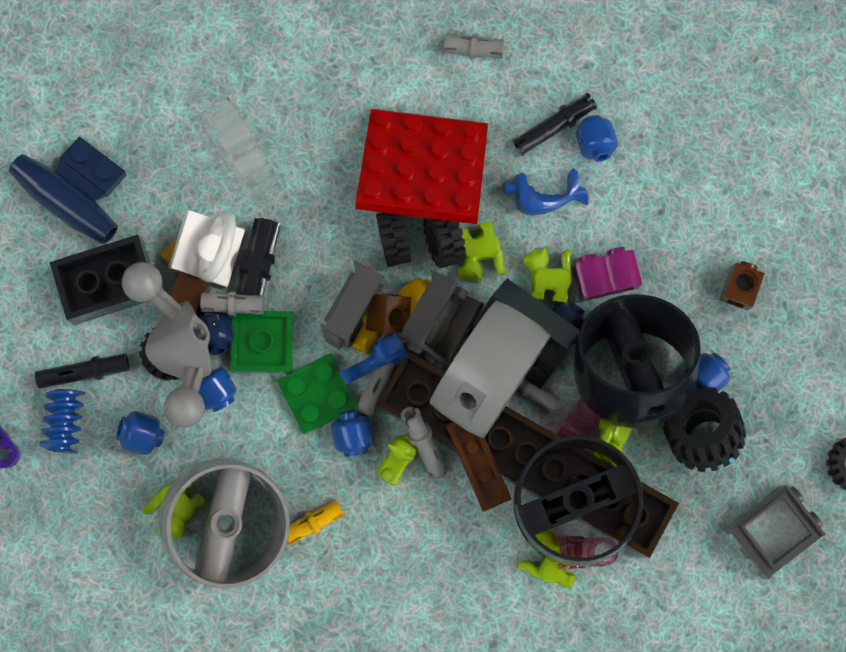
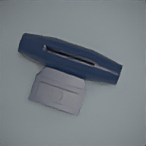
[9,136,126,244]

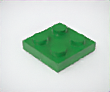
[230,311,294,373]
[276,353,357,435]

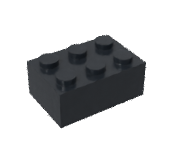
[49,234,151,325]
[466,278,580,389]

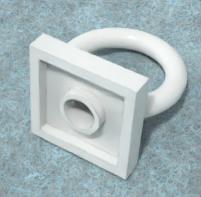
[168,210,245,287]

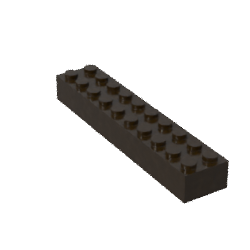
[376,351,679,558]

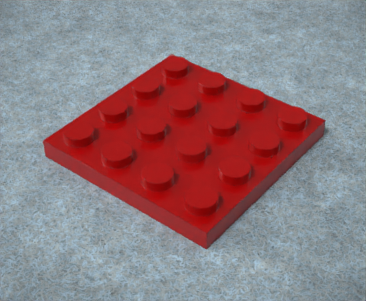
[355,109,488,224]

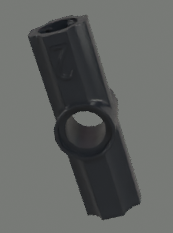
[236,218,281,295]

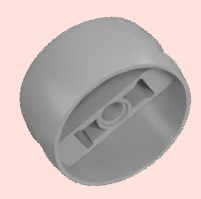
[429,300,551,438]
[159,458,290,588]

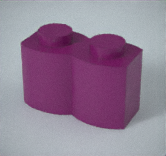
[572,247,643,302]

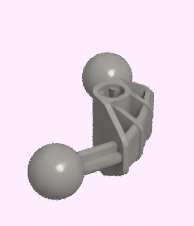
[122,262,213,428]

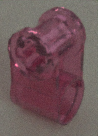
[557,397,601,449]
[557,536,619,570]

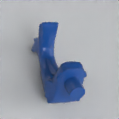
[503,168,589,215]
[339,332,408,385]

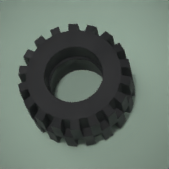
[663,386,746,472]

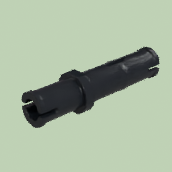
[512,92,597,156]
[35,353,130,389]

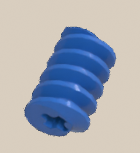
[39,389,85,454]

